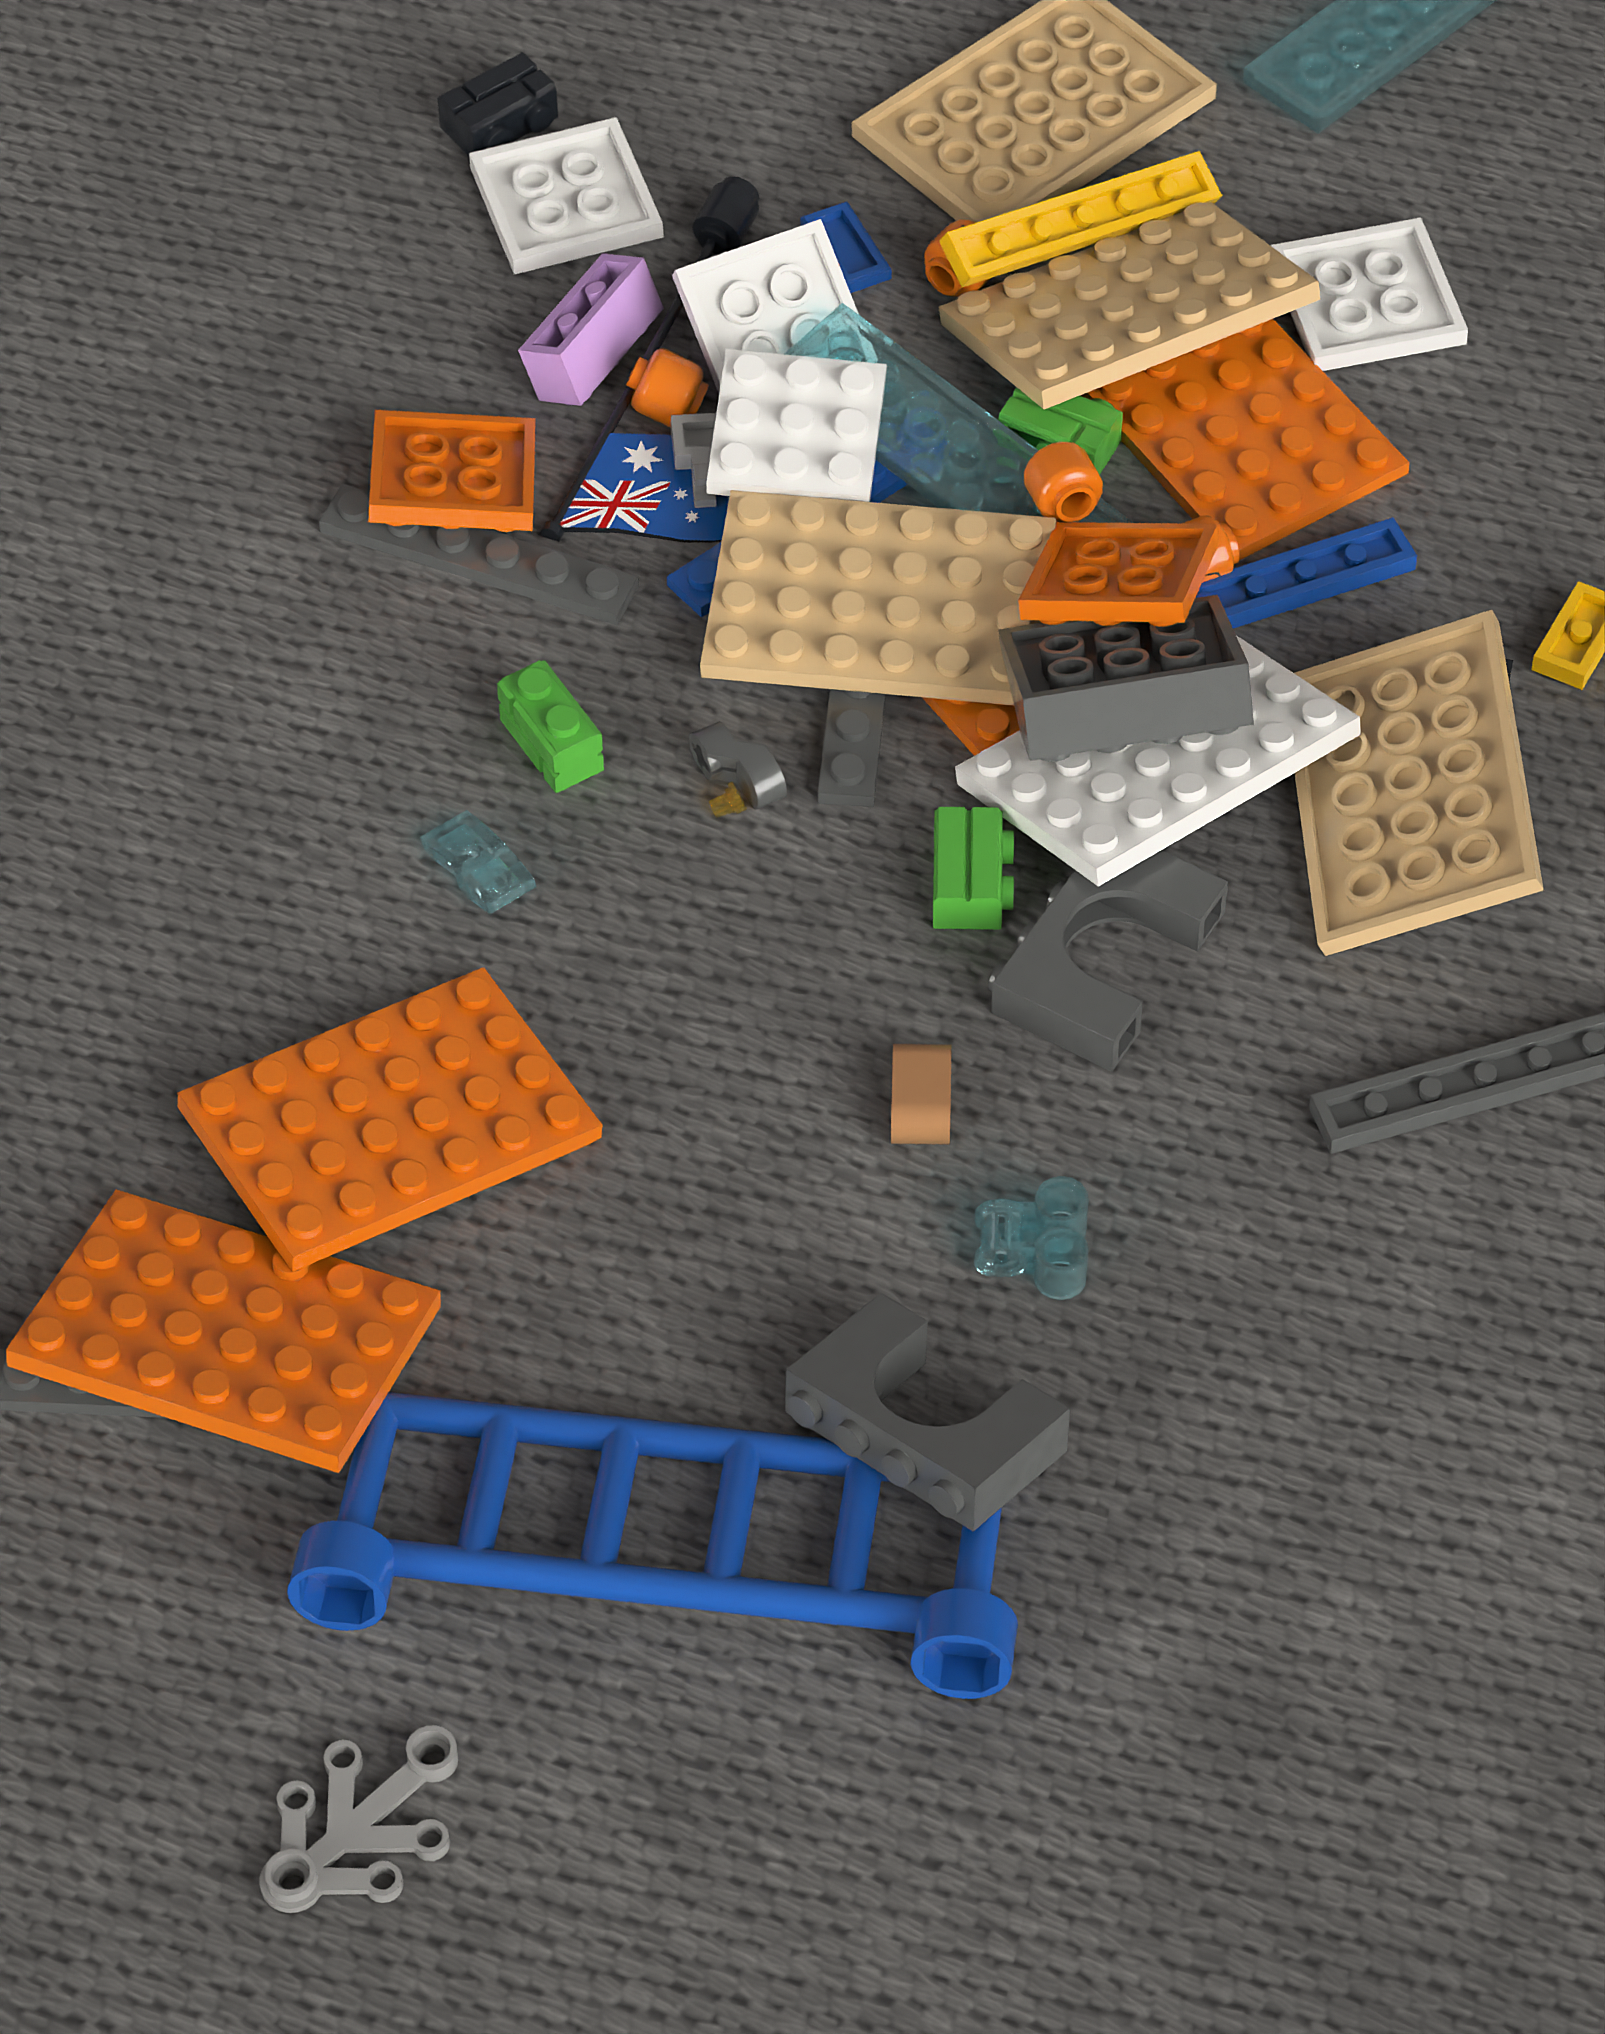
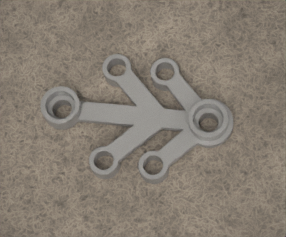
[259,1725,458,1913]

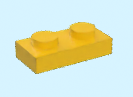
[1531,581,1605,690]

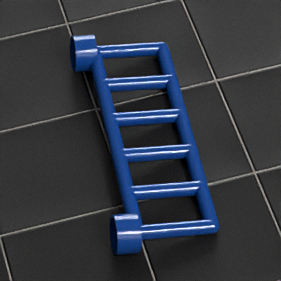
[287,1392,1018,1699]

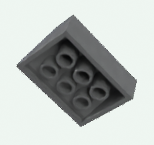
[998,595,1254,762]

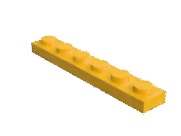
[939,151,1222,287]

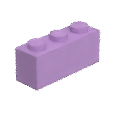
[518,254,664,406]

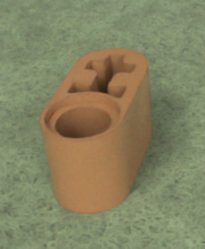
[891,1043,952,1145]

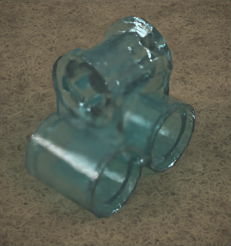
[974,1176,1089,1301]

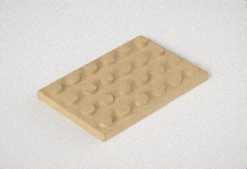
[852,0,1216,223]
[939,201,1320,409]
[700,490,1056,705]
[1294,610,1544,956]

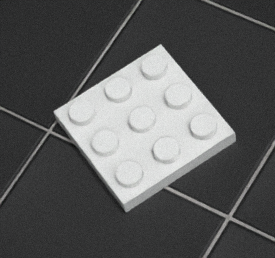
[469,117,663,275]
[1271,218,1468,371]
[672,219,878,393]
[707,349,886,502]

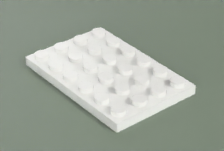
[955,635,1361,886]

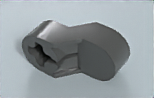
[688,721,787,810]

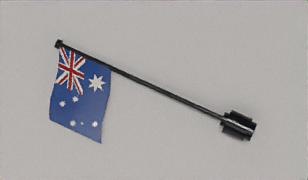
[540,176,760,543]

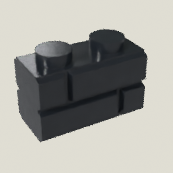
[437,52,558,156]

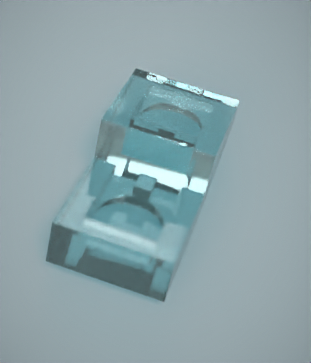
[420,810,537,914]

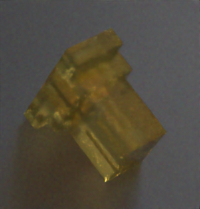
[708,782,747,817]

